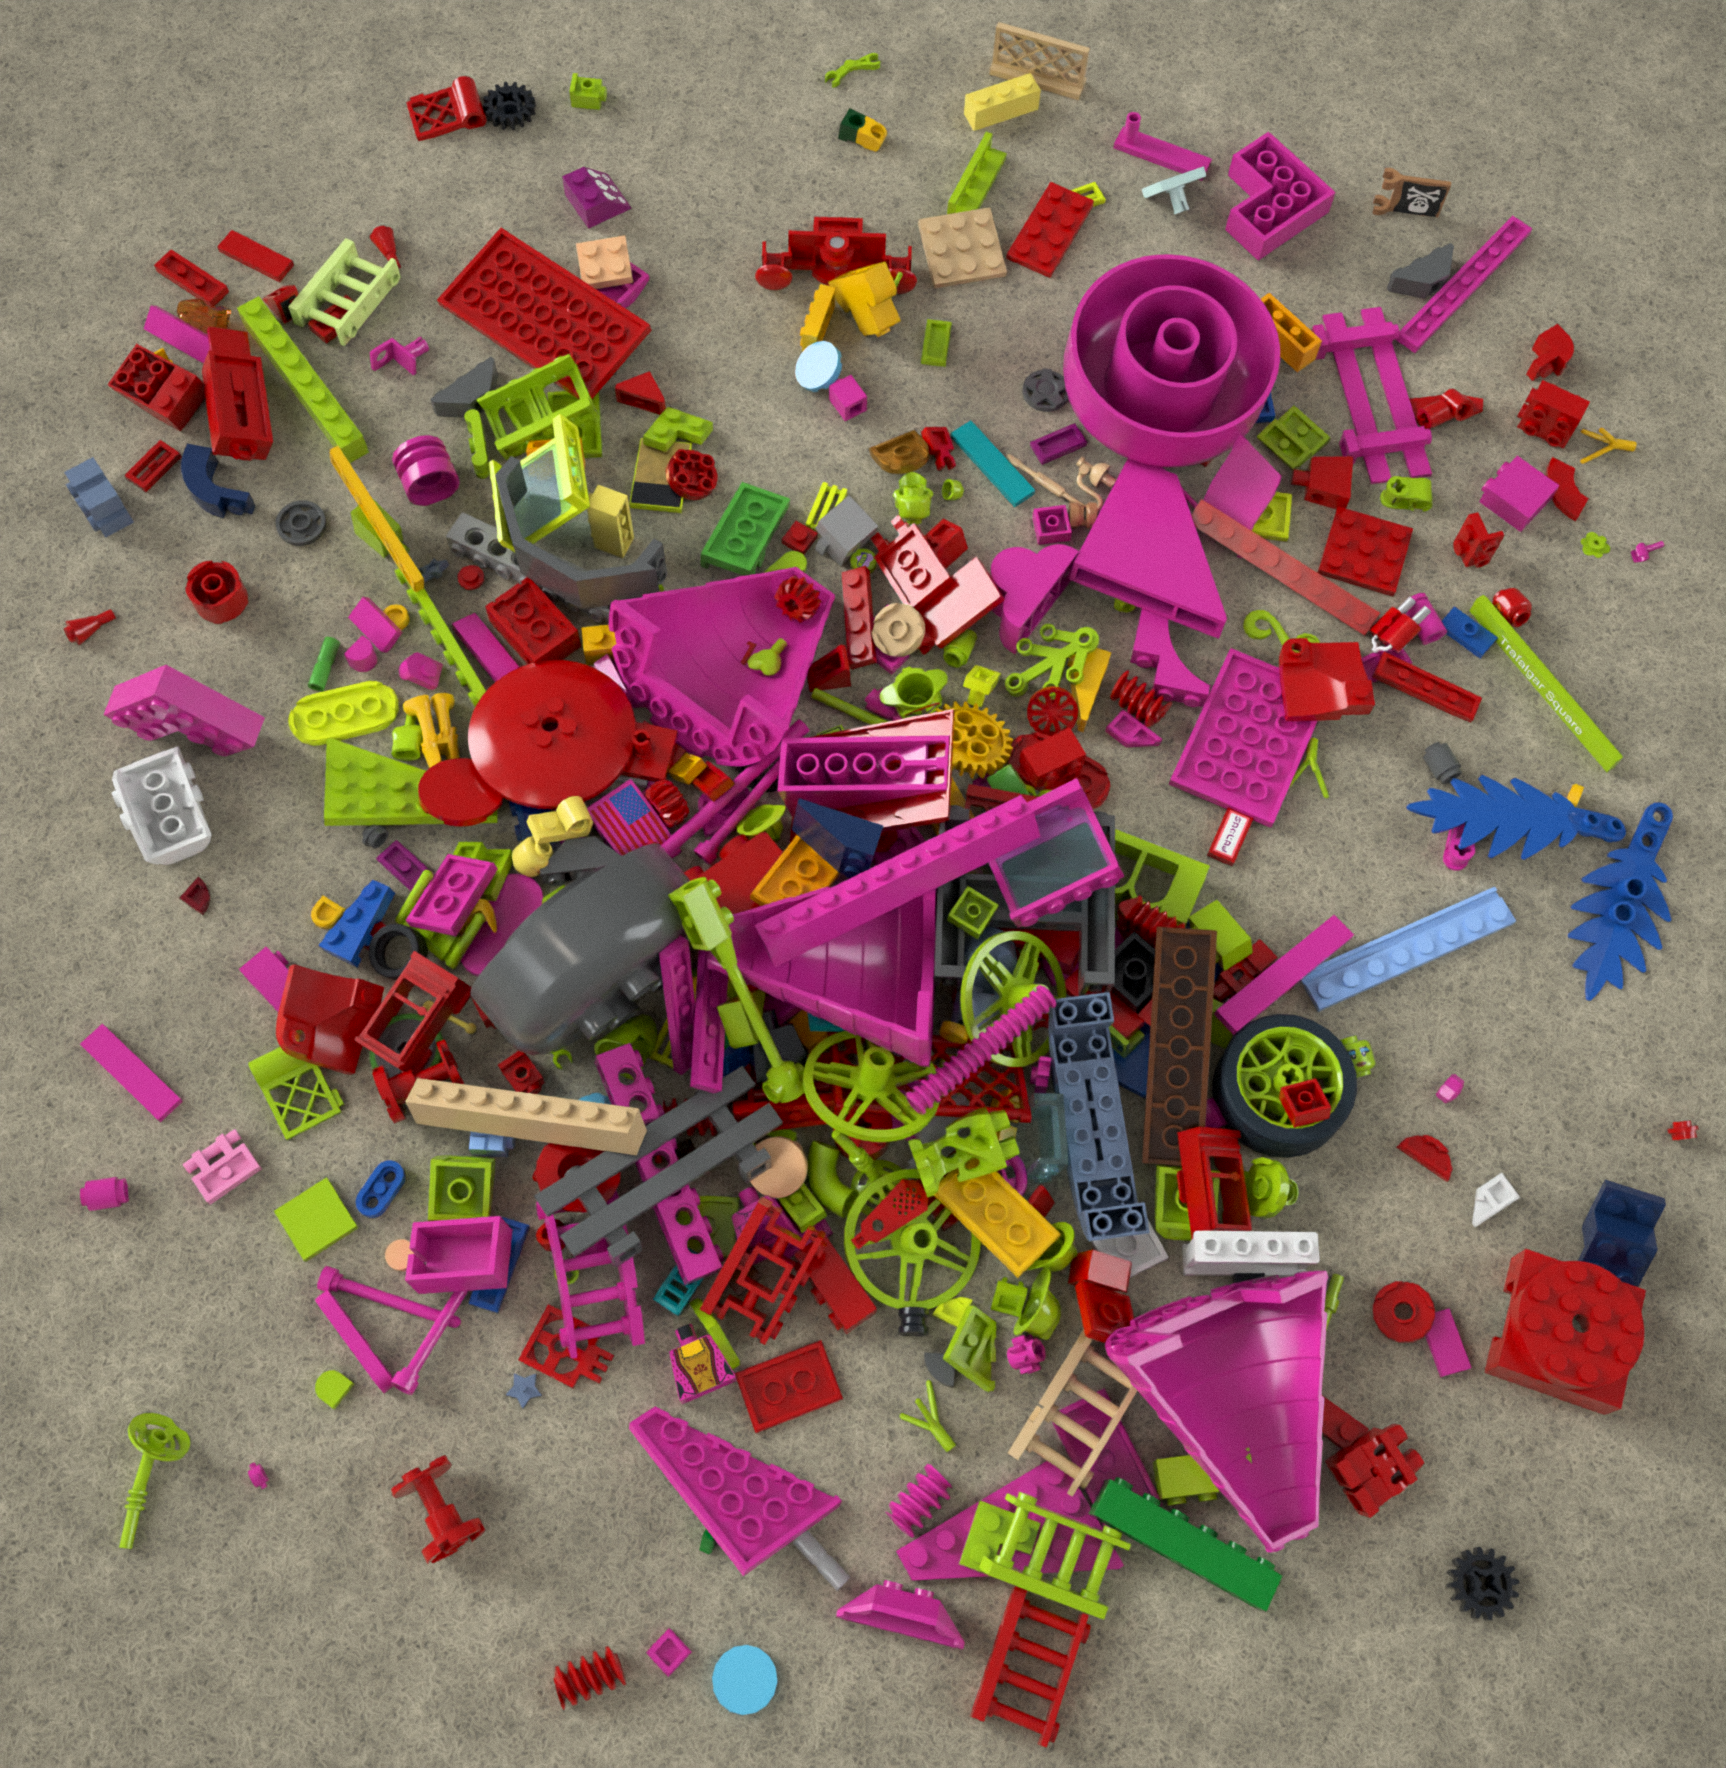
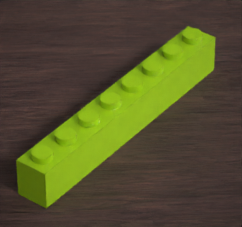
[237,296,369,463]

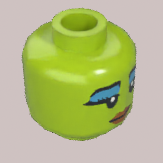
[1340,1035,1376,1078]

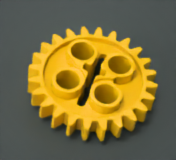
[935,701,1013,779]

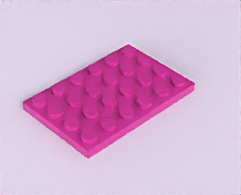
[1169,648,1317,828]

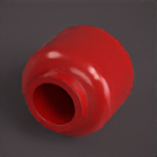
[1492,588,1532,627]

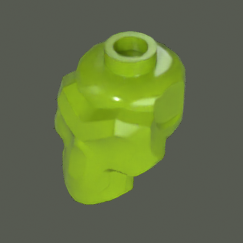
[892,472,934,524]

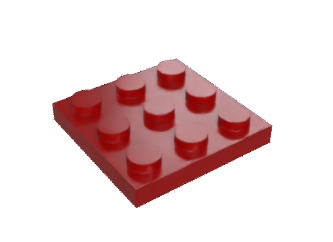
[1317,506,1413,597]

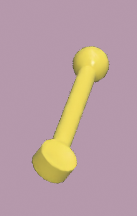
[423,1001,476,1034]

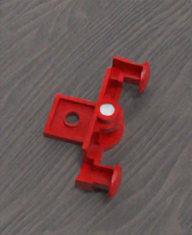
[755,216,917,295]

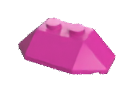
[836,1580,965,1650]

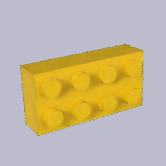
[800,284,835,352]

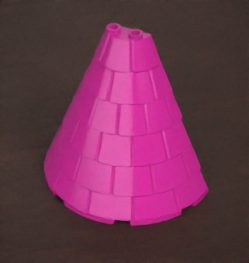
[609,567,835,766]
[707,886,937,1067]
[1105,1271,1329,1552]

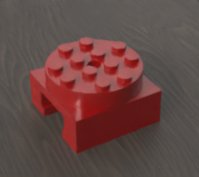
[1484,1249,1646,1415]

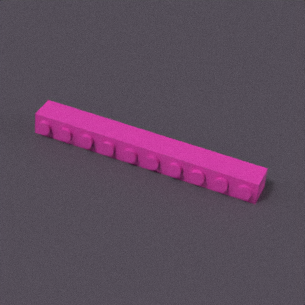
[755,795,1041,967]

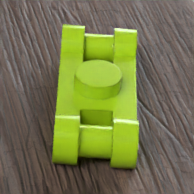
[464,409,490,479]

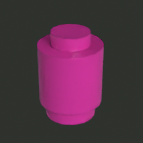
[80,1177,129,1211]

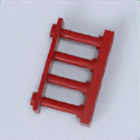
[970,1586,1091,1748]

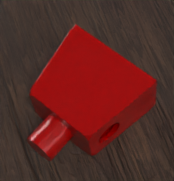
[1290,456,1353,509]

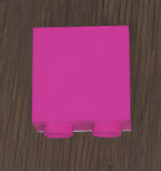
[1479,456,1559,532]

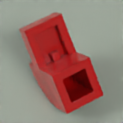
[1526,323,1574,381]

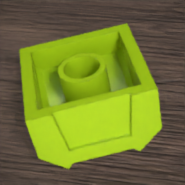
[428,1155,496,1221]
[1155,1165,1220,1241]

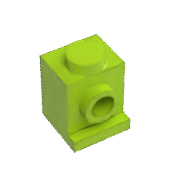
[569,73,607,110]

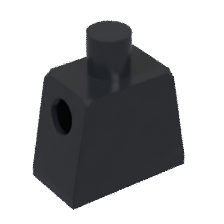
[749,1009,808,1083]

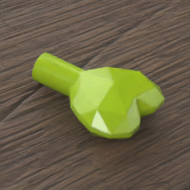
[747,638,787,676]

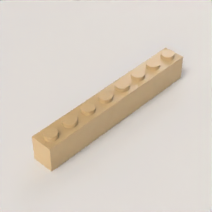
[405,1078,647,1155]

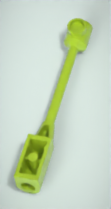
[668,877,804,1103]

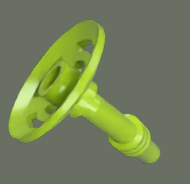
[831,1130,909,1216]
[119,1413,190,1549]

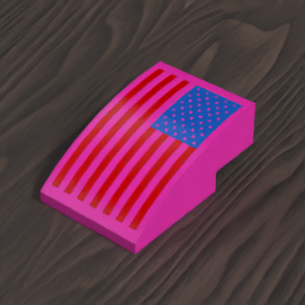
[587,779,682,859]

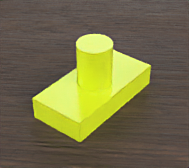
[963,665,1001,707]

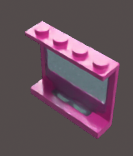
[989,778,1125,928]

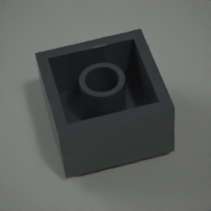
[1111,931,1155,1014]

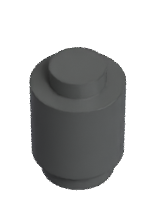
[1423,742,1462,784]

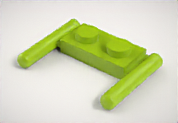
[395,870,485,969]

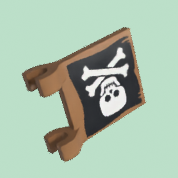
[1372,168,1451,218]

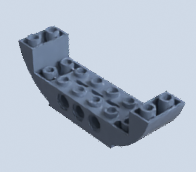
[1048,992,1150,1241]

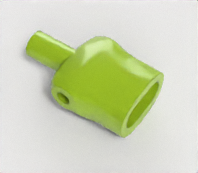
[391,714,423,761]

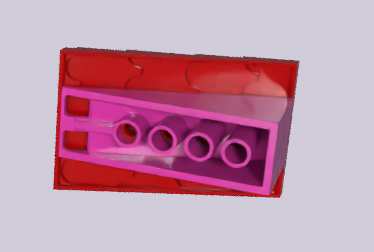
[778,709,955,843]

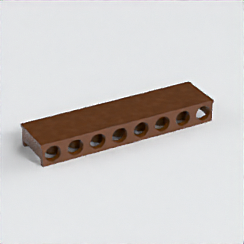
[1142,927,1217,1166]

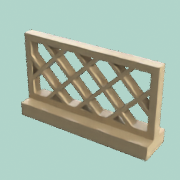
[989,22,1090,100]

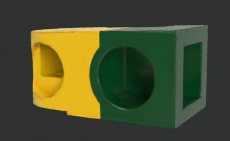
[838,108,887,152]

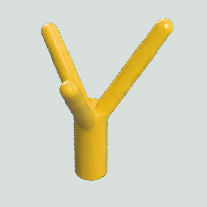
[1580,427,1637,464]

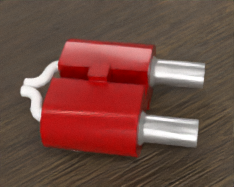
[1369,596,1431,653]

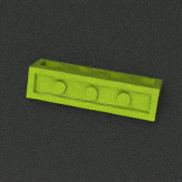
[947,131,1007,214]

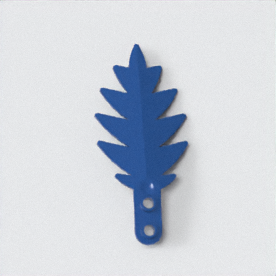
[1406,775,1626,860]
[1568,802,1673,1001]

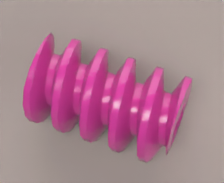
[885,1464,953,1538]

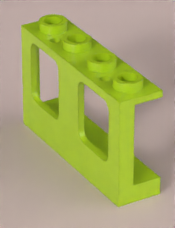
[477,354,599,461]

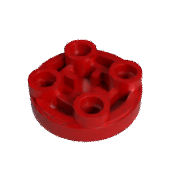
[666,449,718,500]

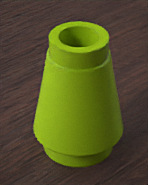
[943,629,977,668]

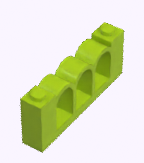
[1029,829,1210,927]

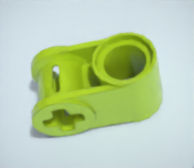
[1380,476,1433,512]

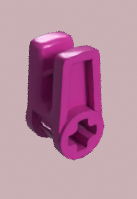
[1443,823,1475,871]

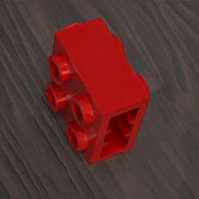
[1517,380,1590,449]

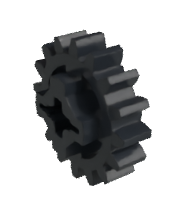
[483,82,536,130]
[1446,1547,1520,1621]

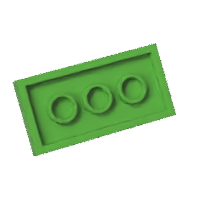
[700,482,790,576]

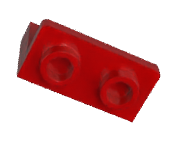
[1453,512,1505,568]

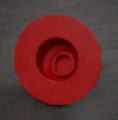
[532,1143,621,1213]

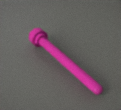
[693,758,780,865]
[317,1266,461,1328]
[390,1291,468,1395]

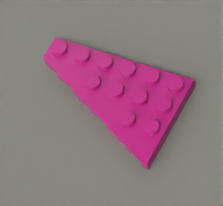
[629,1406,842,1576]
[896,1461,1124,1581]

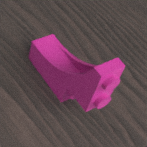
[1130,608,1210,707]

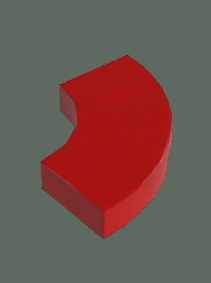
[1545,457,1589,522]

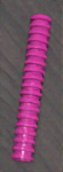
[906,985,1056,1115]

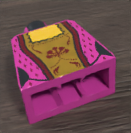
[669,1324,736,1405]

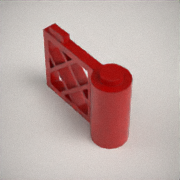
[406,76,487,141]

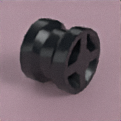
[898,1307,929,1336]

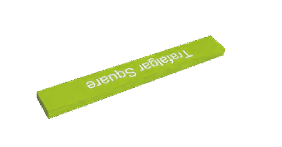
[1469,595,1623,772]

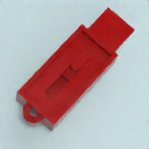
[202,326,273,461]

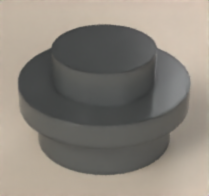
[362,825,389,849]

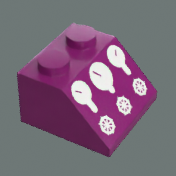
[562,166,631,229]

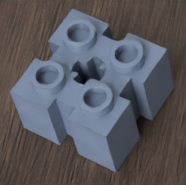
[64,457,134,538]

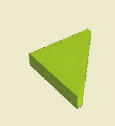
[689,1297,740,1370]

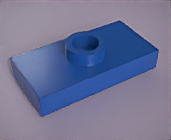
[1442,606,1498,659]

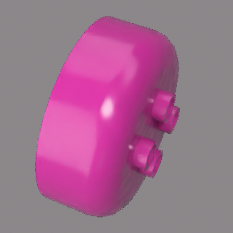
[1063,254,1280,467]

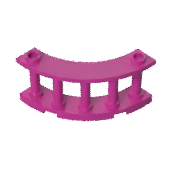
[536,1190,645,1359]

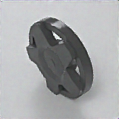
[1022,368,1068,412]
[275,500,327,546]

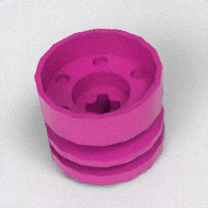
[392,435,460,506]

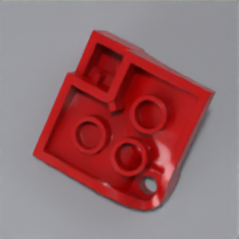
[1279,638,1375,722]
[276,964,385,1075]

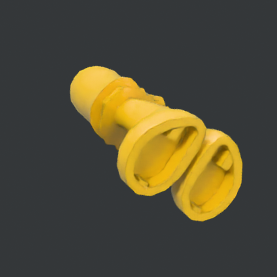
[403,693,460,768]

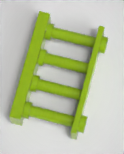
[979,1491,1131,1620]

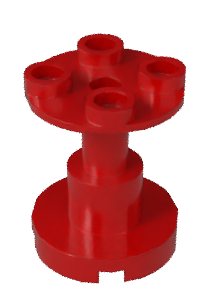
[372,1039,465,1124]
[391,1455,486,1564]

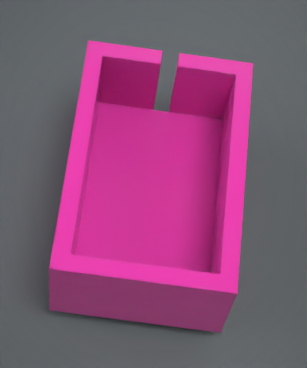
[405,1216,513,1294]

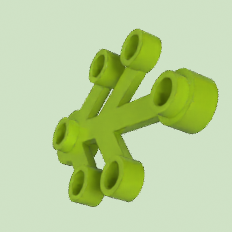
[1005,624,1099,699]

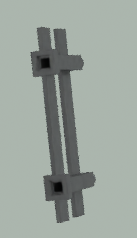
[534,1066,783,1267]

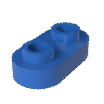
[356,1160,406,1218]

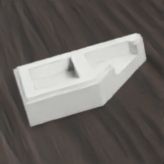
[1472,1173,1520,1227]

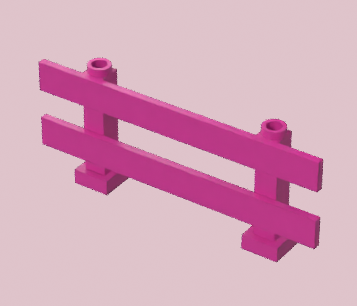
[1311,307,1432,484]

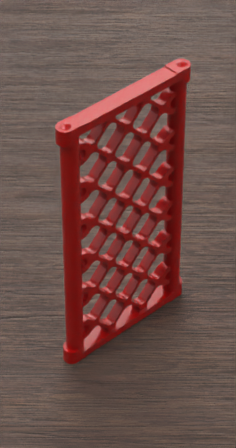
[827,1032,1032,1123]

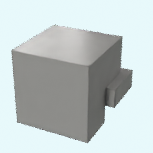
[815,495,878,566]

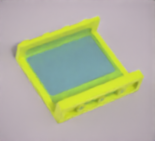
[489,414,590,553]

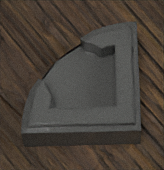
[924,1352,955,1387]

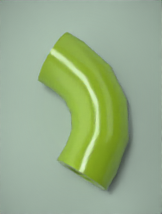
[807,1140,857,1218]

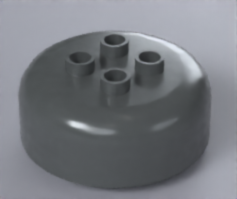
[470,843,691,1055]

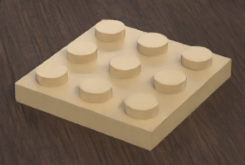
[918,207,1007,289]

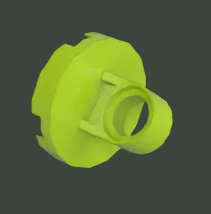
[1244,1157,1299,1219]

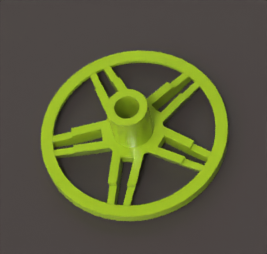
[960,931,1066,1067]
[803,1031,941,1142]
[844,1169,981,1309]

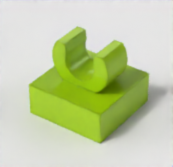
[990,1277,1028,1317]

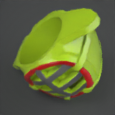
[879,666,948,719]

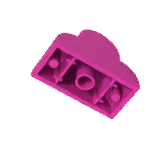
[990,544,1079,654]

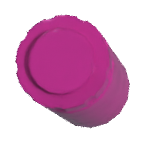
[1406,593,1447,645]

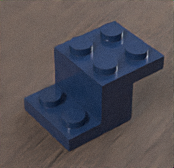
[1578,1179,1666,1287]

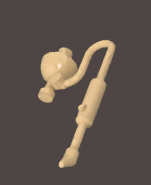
[1007,454,1117,512]

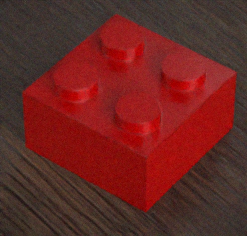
[1279,1078,1331,1128]

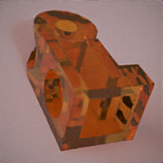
[177,298,231,333]

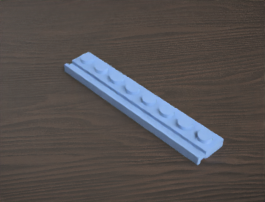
[1301,887,1516,1012]

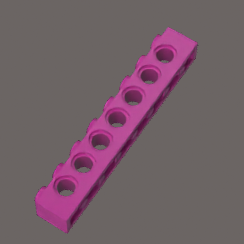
[594,1043,724,1285]

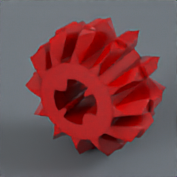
[774,575,822,623]
[644,779,689,828]

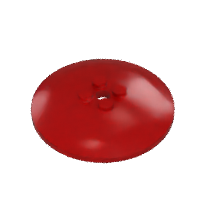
[468,660,636,809]

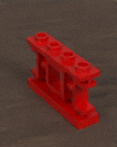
[733,1051,855,1131]
[700,1196,827,1345]

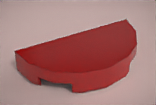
[1396,1135,1453,1182]

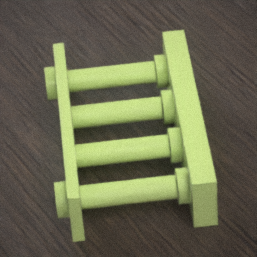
[288,238,401,346]

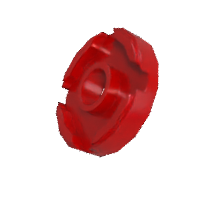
[1373,1281,1435,1343]

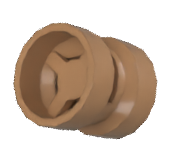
[1068,502,1097,529]

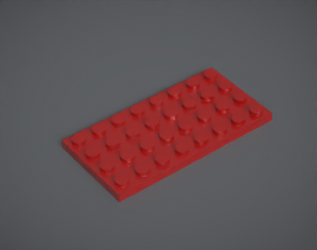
[437,227,652,400]

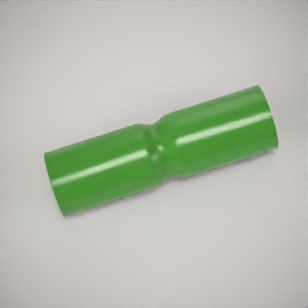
[308,637,340,691]

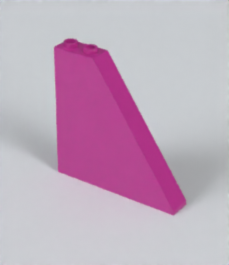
[1069,459,1227,639]

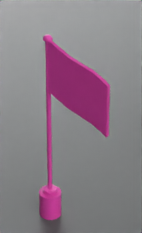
[1155,434,1282,558]

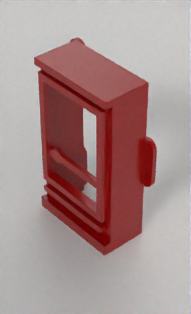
[354,951,472,1074]
[1177,1126,1252,1239]

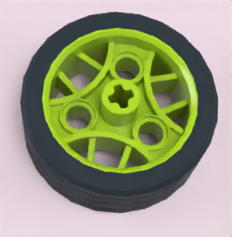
[1212,1014,1357,1158]

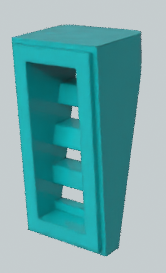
[653,1247,705,1316]

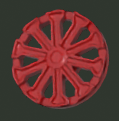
[1027,686,1078,736]

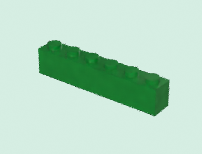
[1088,1477,1282,1612]

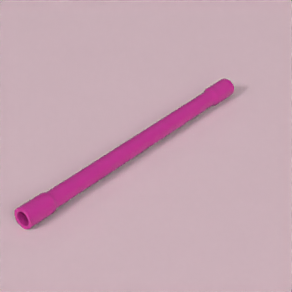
[661,719,809,856]

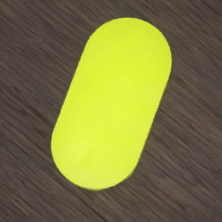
[288,681,399,746]

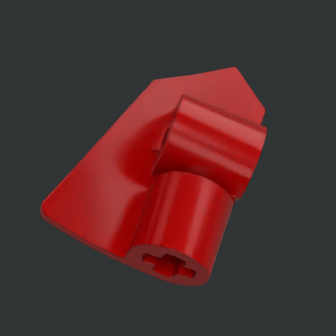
[1409,388,1483,429]

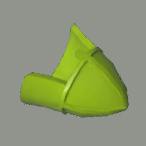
[594,1014,658,1080]

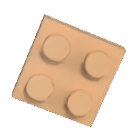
[576,235,633,289]

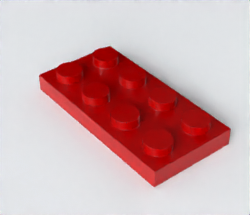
[1006,182,1094,278]

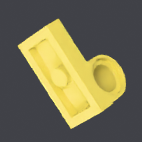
[527,796,593,845]

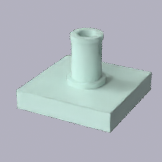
[1142,166,1206,214]

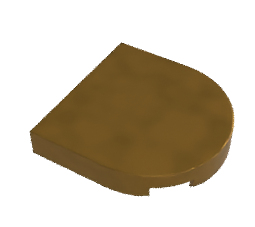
[869,430,929,474]

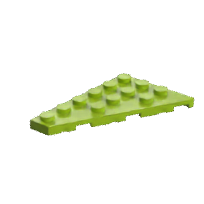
[324,739,497,826]

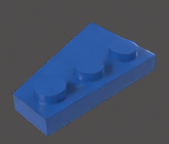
[318,880,395,968]

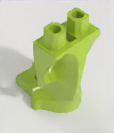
[908,1107,1020,1197]

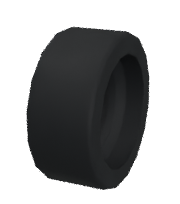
[368,924,428,980]

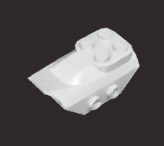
[112,746,212,865]

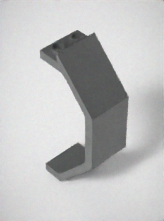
[495,456,667,609]

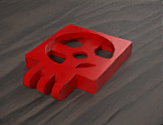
[518,1304,614,1389]

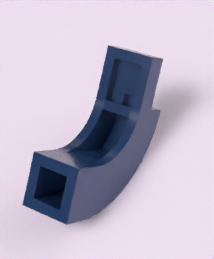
[181,443,256,518]

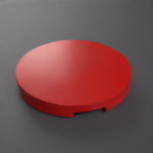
[418,758,504,827]

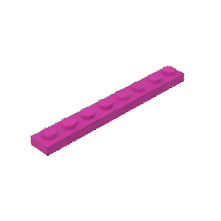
[1396,215,1532,353]

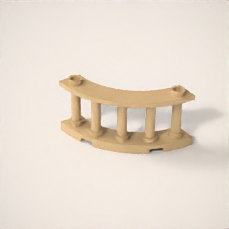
[1008,1329,1137,1497]

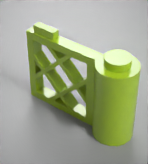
[248,1039,345,1140]

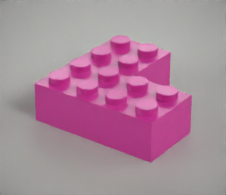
[1225,131,1336,261]
[103,665,265,756]

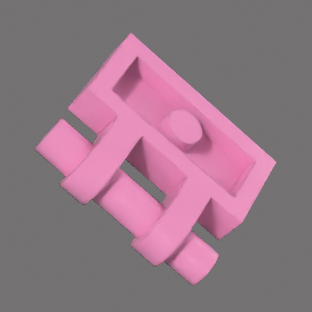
[183,1129,262,1205]

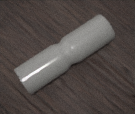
[793,1530,851,1591]

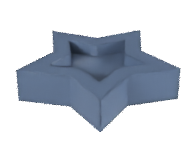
[419,558,449,582]
[506,1374,542,1409]

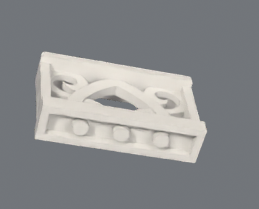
[1182,1231,1320,1277]

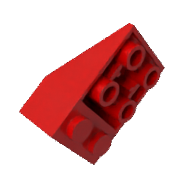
[107,343,205,432]

